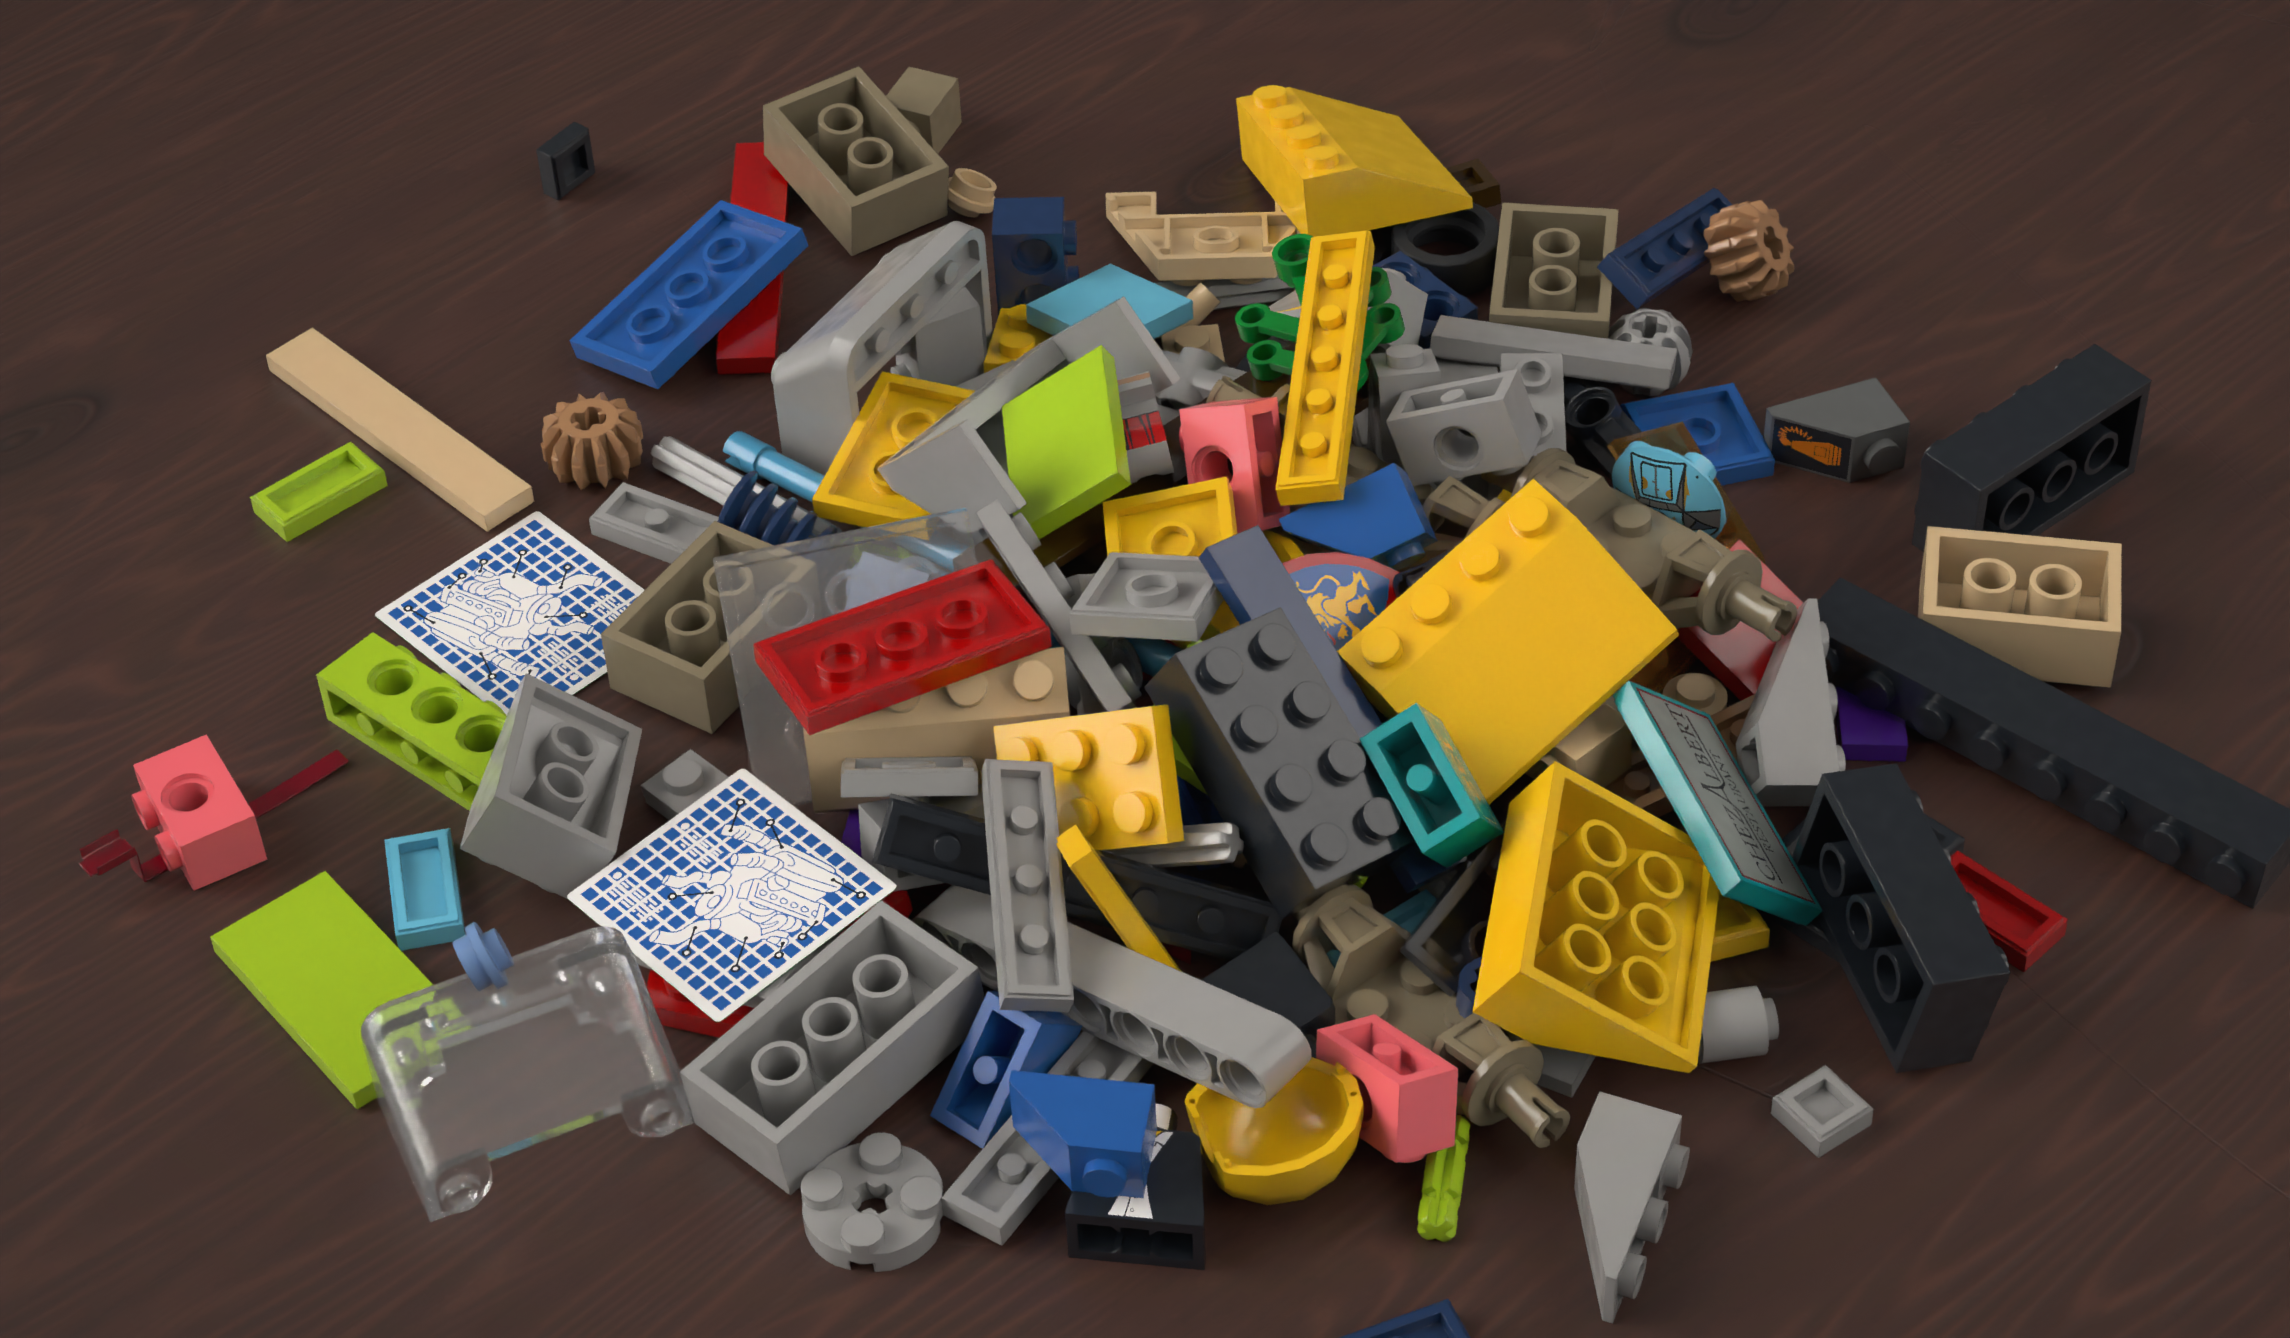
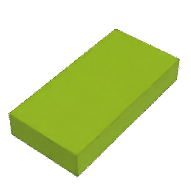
[250,442,388,542]

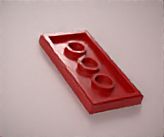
[753,559,1052,736]

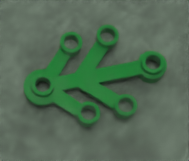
[1235,234,1405,391]

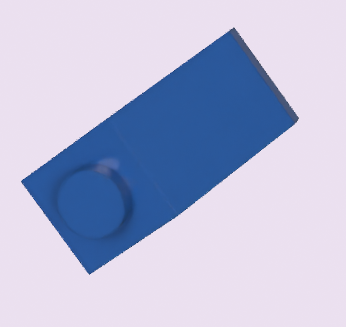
[1279,463,1438,570]
[930,991,1083,1149]
[1009,1070,1157,1198]

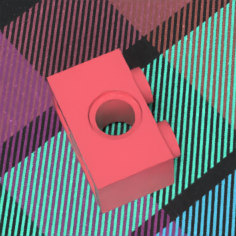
[1179,397,1291,533]
[131,734,267,891]
[1316,1014,1458,1163]

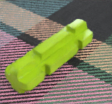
[1417,1115,1470,1242]

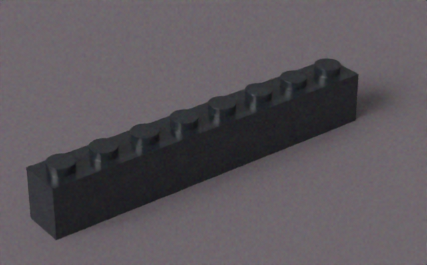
[1817,577,2290,909]

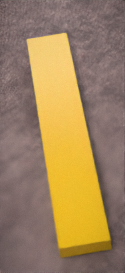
[1276,231,1375,506]

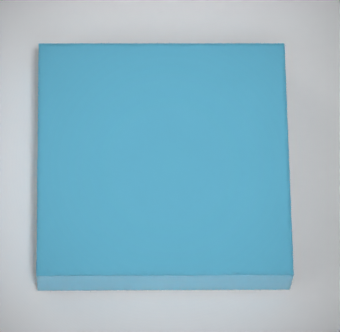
[1026,264,1193,339]

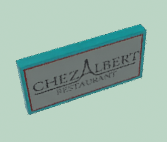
[1613,681,1823,926]

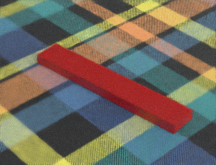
[716,142,791,374]

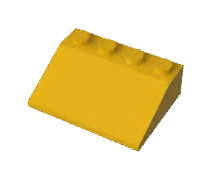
[1236,85,1473,237]
[1337,479,1679,805]
[1472,761,1720,1073]

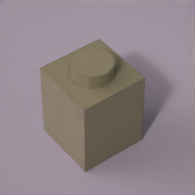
[886,67,962,154]

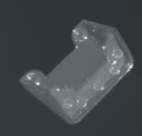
[361,926,695,1223]

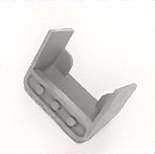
[771,221,993,475]
[877,296,1181,539]

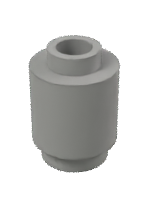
[1698,986,1779,1064]

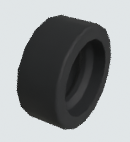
[1391,203,1499,297]

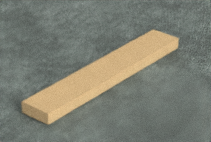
[266,327,534,532]

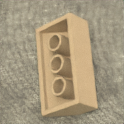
[803,647,1070,814]

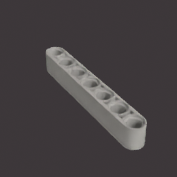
[912,885,1311,1108]

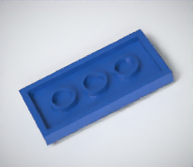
[569,200,809,389]

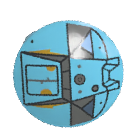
[1612,441,1727,539]

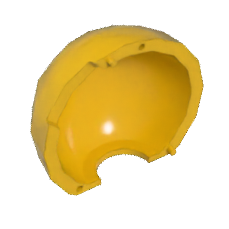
[1184,1057,1364,1205]

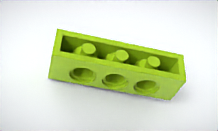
[316,632,507,811]

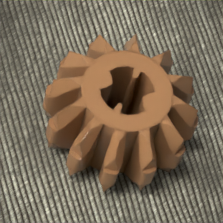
[1704,200,1794,302]
[541,392,643,490]

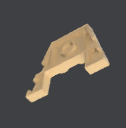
[1106,192,1301,286]

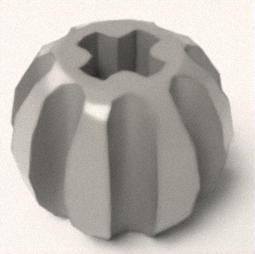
[1608,307,1693,397]

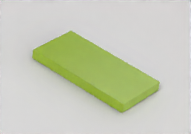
[210,871,474,1109]

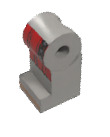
[1117,371,1174,484]

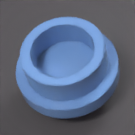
[452,922,514,992]

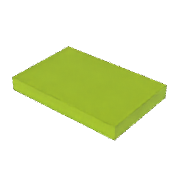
[1002,345,1131,540]

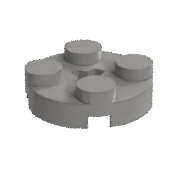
[801,1133,944,1272]

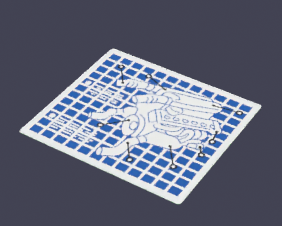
[375,511,644,716]
[567,769,897,1022]

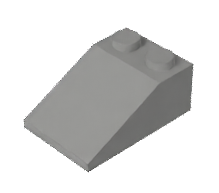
[460,673,642,899]

